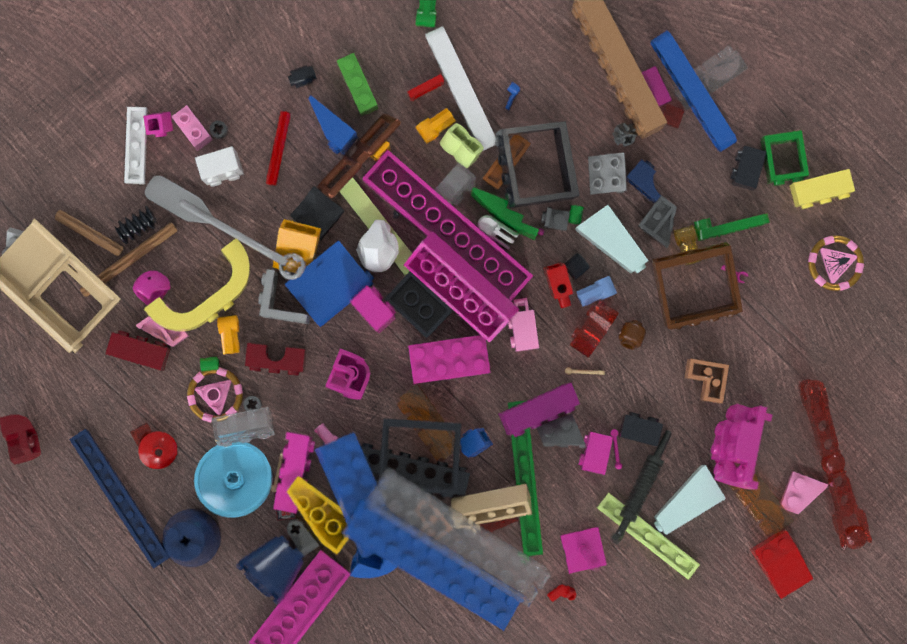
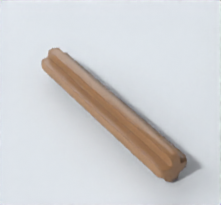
[55,210,124,256]

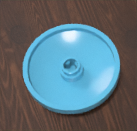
[194,441,272,518]

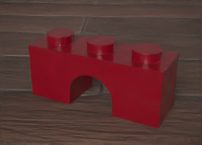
[245,343,307,376]

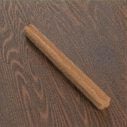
[80,223,177,297]

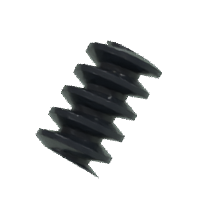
[114,205,158,244]

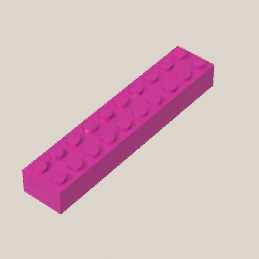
[362,150,533,301]

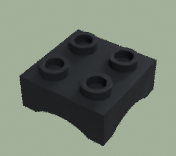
[290,186,345,241]

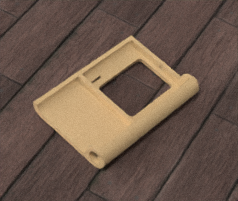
[0,219,121,353]

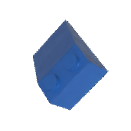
[308,96,358,156]

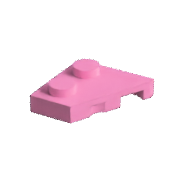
[136,304,189,347]
[779,471,828,514]

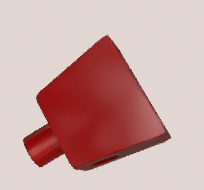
[543,262,573,308]

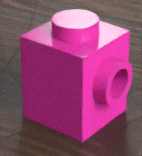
[143,112,173,137]

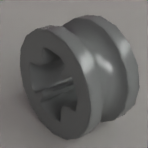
[210,121,228,139]
[243,396,262,413]

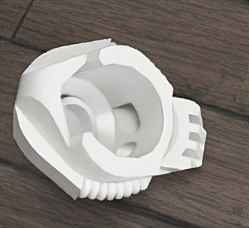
[356,220,399,272]

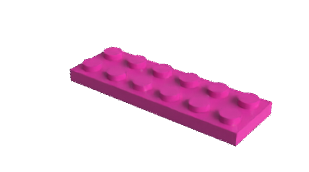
[249,550,350,644]

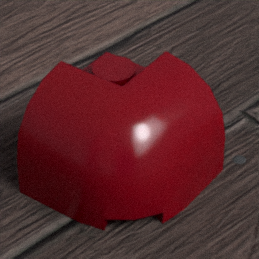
[0,414,41,465]

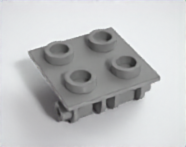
[588,152,627,194]

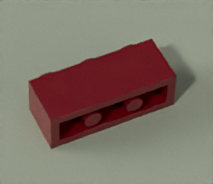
[105,330,171,371]

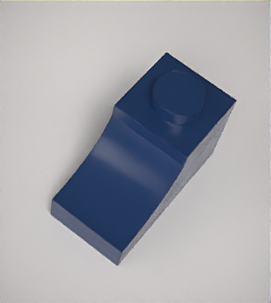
[626,160,661,204]

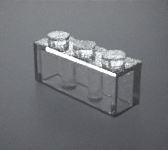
[212,407,275,447]

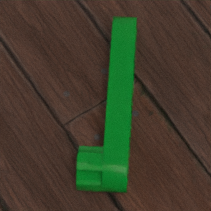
[693,213,770,241]

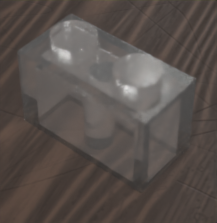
[435,162,477,206]

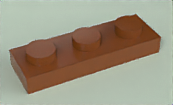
[482,135,531,191]

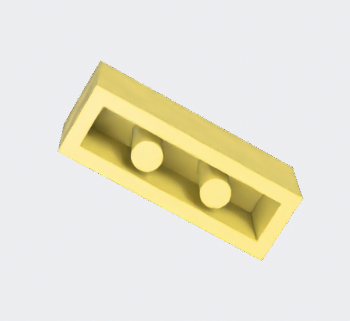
[790,169,855,209]

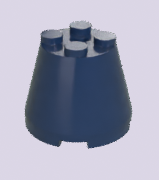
[162,509,221,567]
[236,535,304,605]

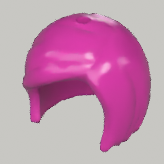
[133,270,171,305]

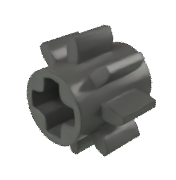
[612,122,637,147]

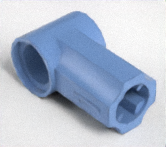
[576,276,617,307]

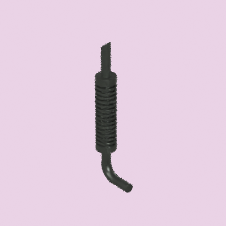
[611,430,672,544]

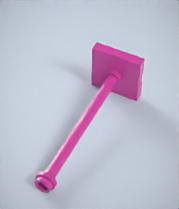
[560,527,607,574]

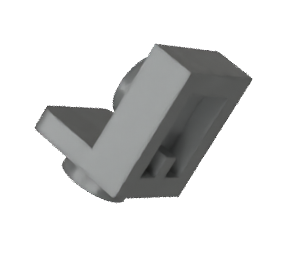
[541,207,570,231]

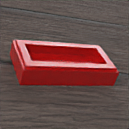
[407,74,444,101]

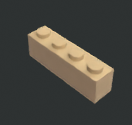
[451,484,532,528]

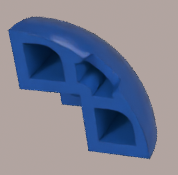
[350,548,397,578]

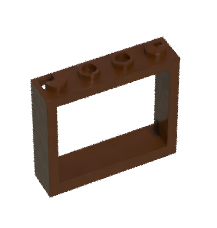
[651,242,743,330]

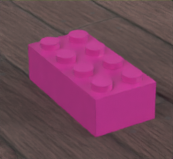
[408,335,490,384]

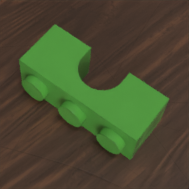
[336,53,378,117]

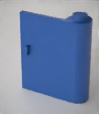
[285,240,374,327]

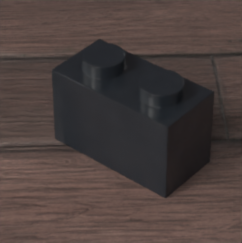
[730,145,766,191]
[618,412,663,447]

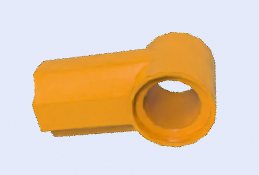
[415,108,456,144]
[217,315,240,354]

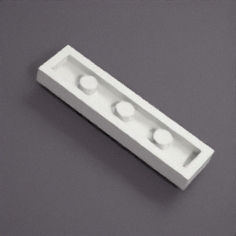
[124,107,148,184]

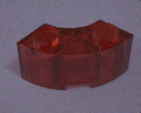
[570,301,619,358]

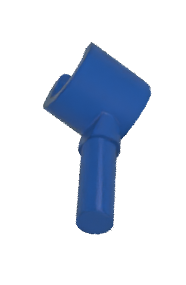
[505,82,520,110]

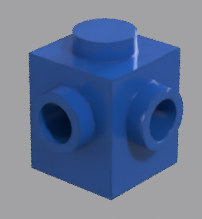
[460,428,493,457]

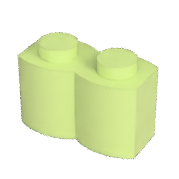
[440,123,484,168]

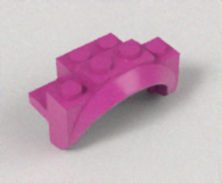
[711,404,772,489]

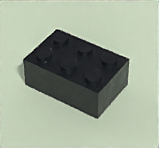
[385,272,453,339]

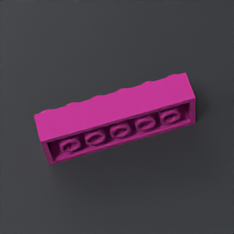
[404,232,520,343]

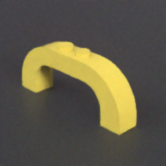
[144,239,250,332]

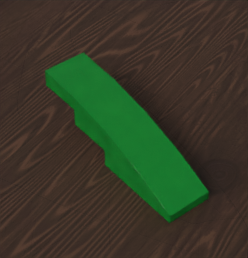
[471,187,539,240]

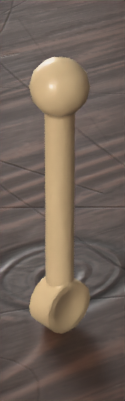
[565,367,605,375]
[271,453,284,492]

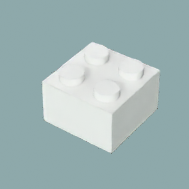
[195,147,244,187]

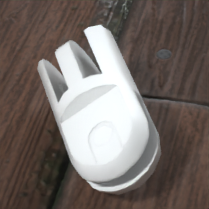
[478,215,519,250]

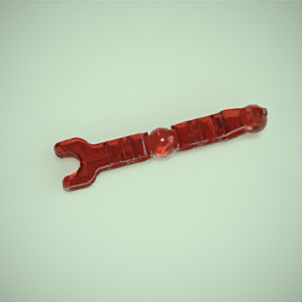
[798,379,872,551]

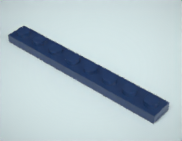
[69,429,170,569]

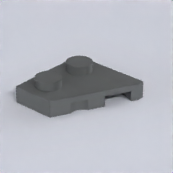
[638,195,677,249]
[537,414,586,448]

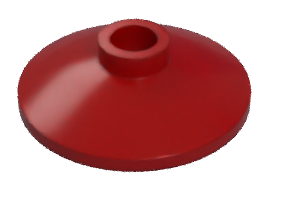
[138,431,177,469]

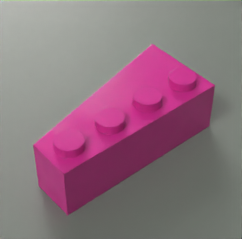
[273,432,315,513]

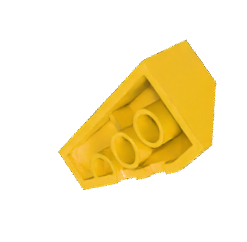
[286,476,349,554]

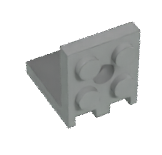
[258,269,310,324]

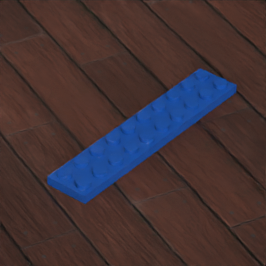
[342,499,523,631]

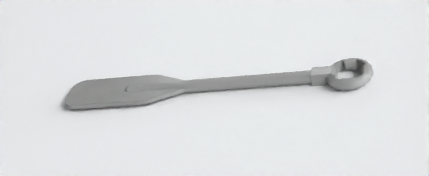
[145,175,305,280]

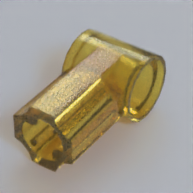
[673,225,702,266]

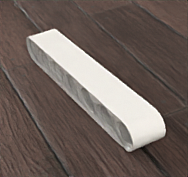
[425,26,496,151]

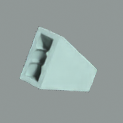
[576,205,648,273]
[654,465,726,535]

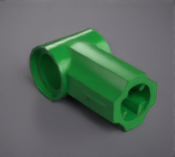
[416,0,436,28]

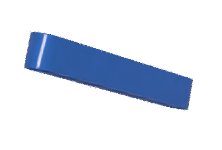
[650,31,737,152]

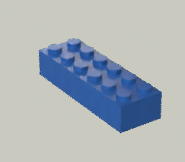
[315,433,390,557]

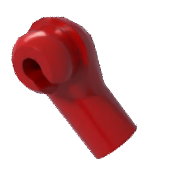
[547,585,577,602]

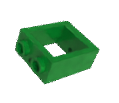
[760,130,809,186]

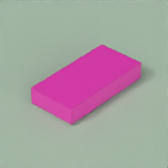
[641,66,672,107]

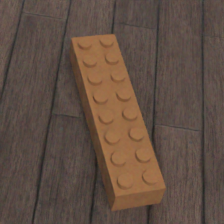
[571,0,667,139]

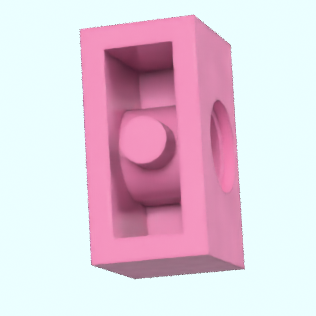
[172,105,213,151]

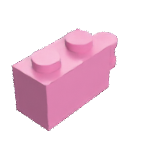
[508,298,539,352]

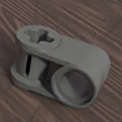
[287,518,320,556]

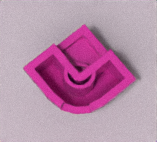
[325,349,370,400]

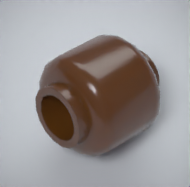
[618,320,646,350]

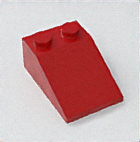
[750,529,813,599]

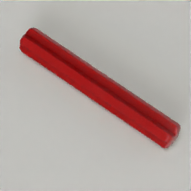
[266,111,291,186]

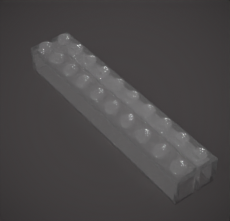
[366,468,551,607]

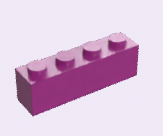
[498,383,580,437]

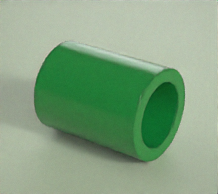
[568,205,584,225]
[200,356,219,372]

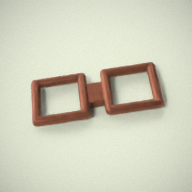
[317,113,401,198]

